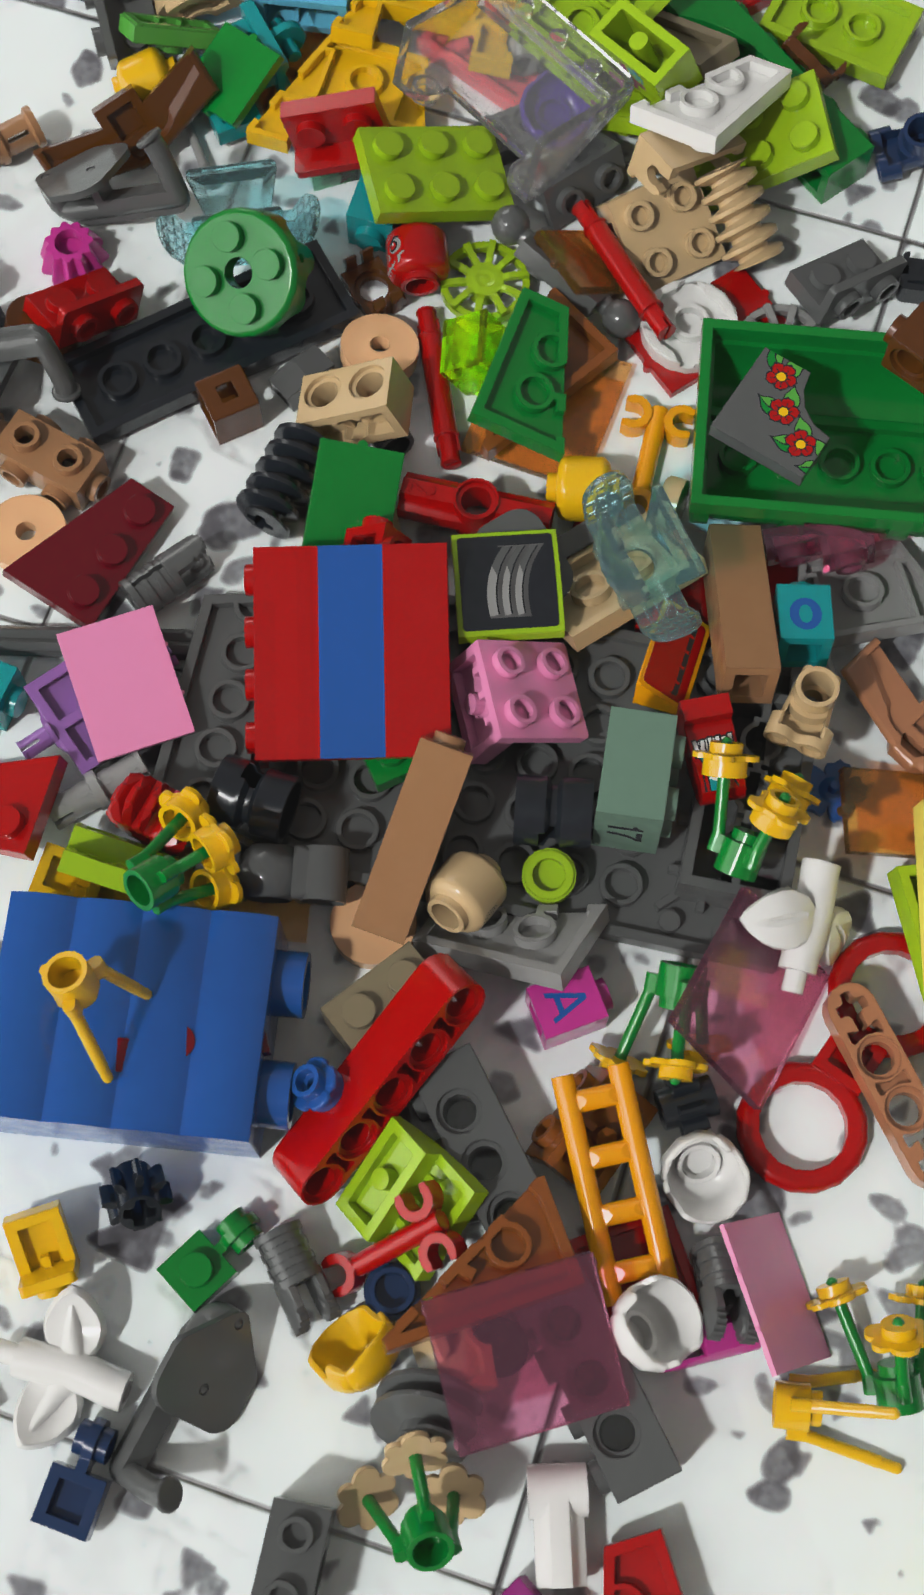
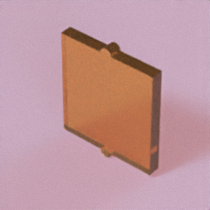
[533,230,624,295]
[837,766,924,859]

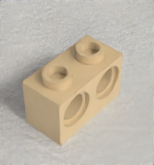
[296,356,414,444]

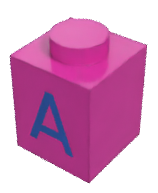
[525,965,614,1050]

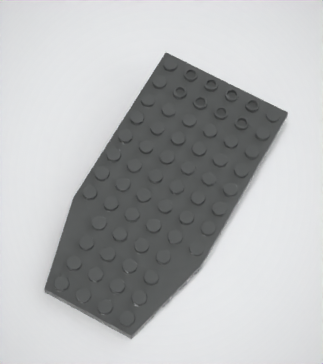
[153,593,818,974]

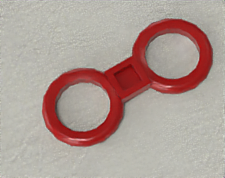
[736,931,924,1194]

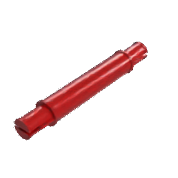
[572,199,676,341]
[416,306,462,470]

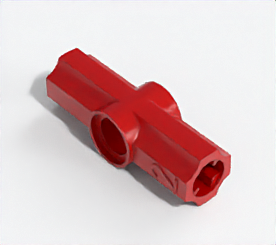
[397,472,556,534]

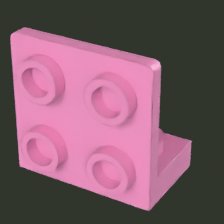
[450,639,589,764]

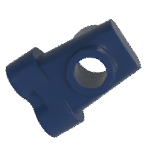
[868,112,924,184]

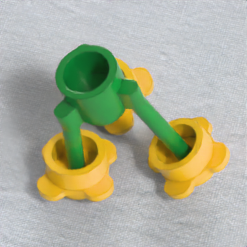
[692,737,821,882]
[123,786,243,915]

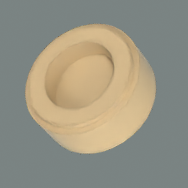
[655,475,690,529]

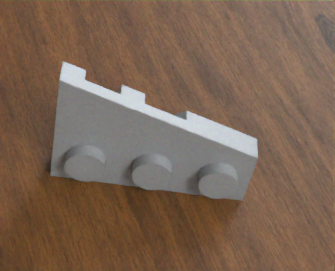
[412,904,610,991]

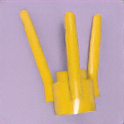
[39,951,152,1083]
[772,1368,903,1474]

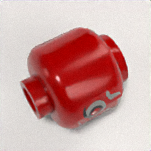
[385,222,450,296]

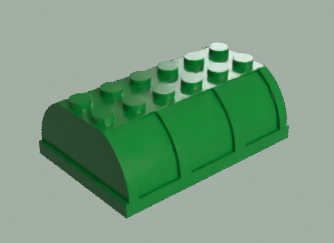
[689,318,924,541]

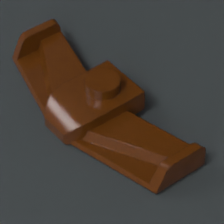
[32,45,220,177]

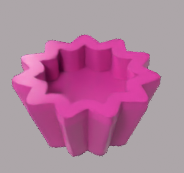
[40,222,110,285]

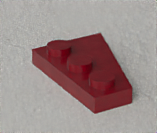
[2,478,174,627]

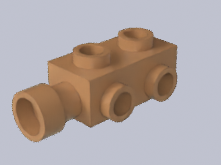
[0,409,111,512]

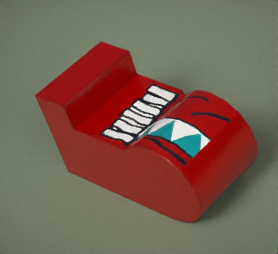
[676,692,746,806]

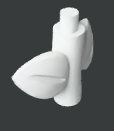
[739,858,852,995]
[0,1284,134,1451]

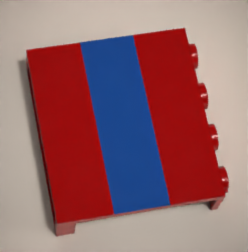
[244,542,452,768]

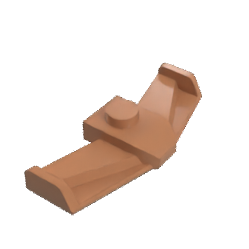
[840,637,924,774]

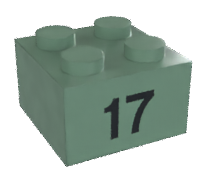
[591,706,686,854]

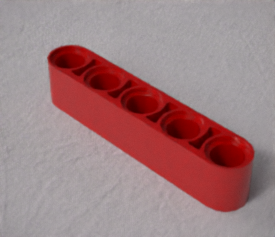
[272,953,486,1206]

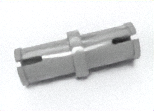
[50,751,152,831]

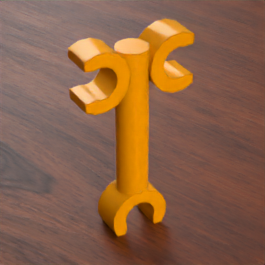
[618,394,696,519]

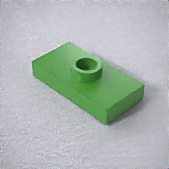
[119,12,220,54]

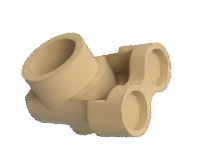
[763,665,841,759]

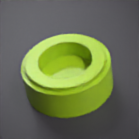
[522,848,576,904]

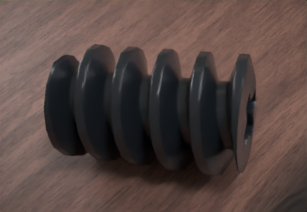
[236,422,325,539]

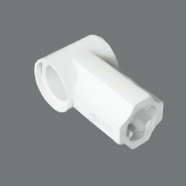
[526,1462,589,1589]

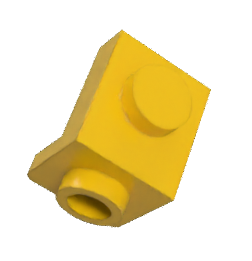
[2,1199,81,1299]

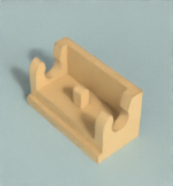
[627,130,747,196]

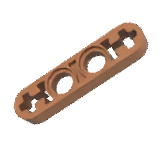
[822,982,924,1188]

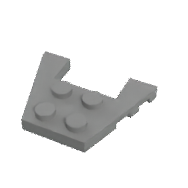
[789,540,924,700]

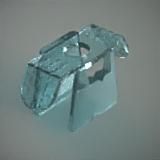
[156,159,321,266]
[582,471,706,642]

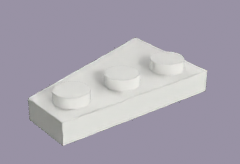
[629,55,792,155]

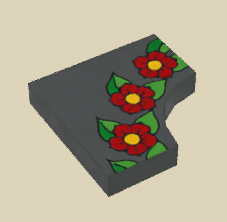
[709,347,829,486]

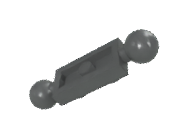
[491,205,641,339]

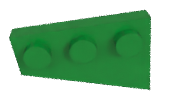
[467,286,569,462]

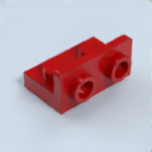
[280,86,390,179]
[23,266,144,349]

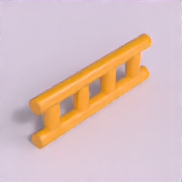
[551,1061,678,1307]

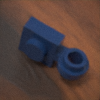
[30,1416,119,1542]

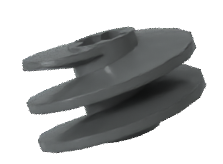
[370,1368,482,1464]

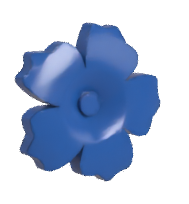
[806,759,866,823]

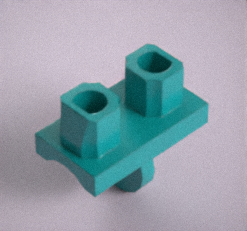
[231,0,306,91]

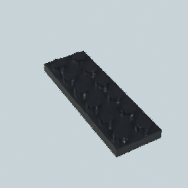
[63,239,361,446]

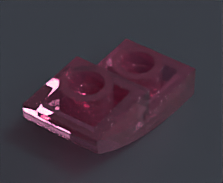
[762,524,876,575]

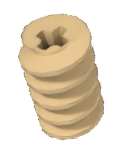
[694,157,784,272]

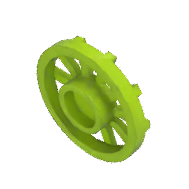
[440,239,530,325]

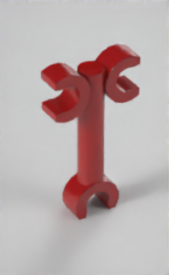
[321,1179,467,1297]

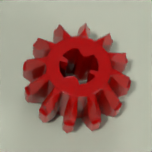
[106,773,190,855]

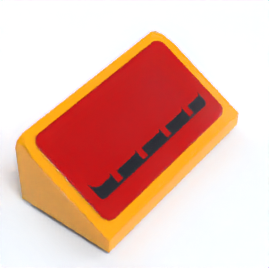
[633,599,710,715]

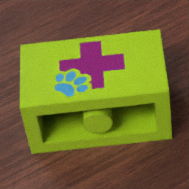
[588,0,703,103]

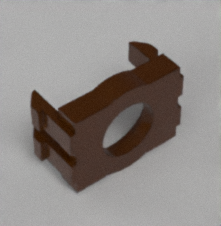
[780,22,847,92]
[341,246,407,315]

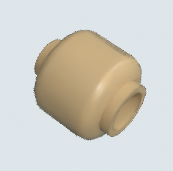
[425,851,507,933]

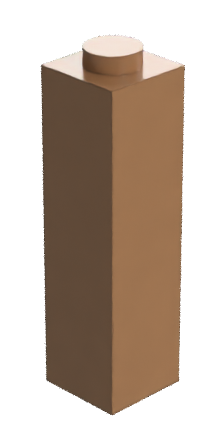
[702,524,781,704]
[351,730,474,945]

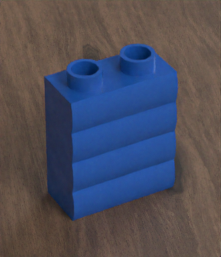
[0,891,312,1158]

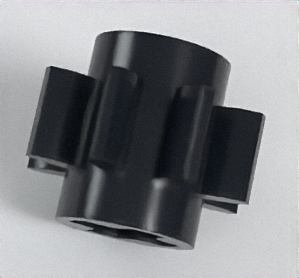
[653,1074,720,1136]
[99,1158,174,1231]

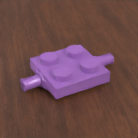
[16,646,180,777]

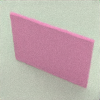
[56,605,195,763]
[719,1212,831,1377]

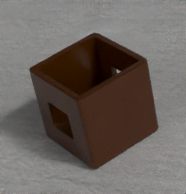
[194,364,264,445]

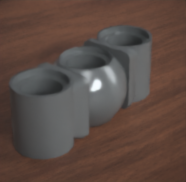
[193,842,350,906]

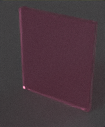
[668,887,829,1110]
[421,1251,630,1457]

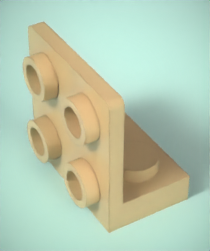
[593,167,726,291]

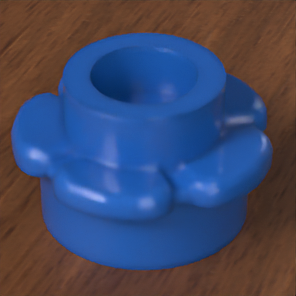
[291,1057,344,1112]

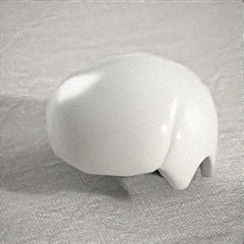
[660,1130,751,1226]
[610,1274,703,1373]

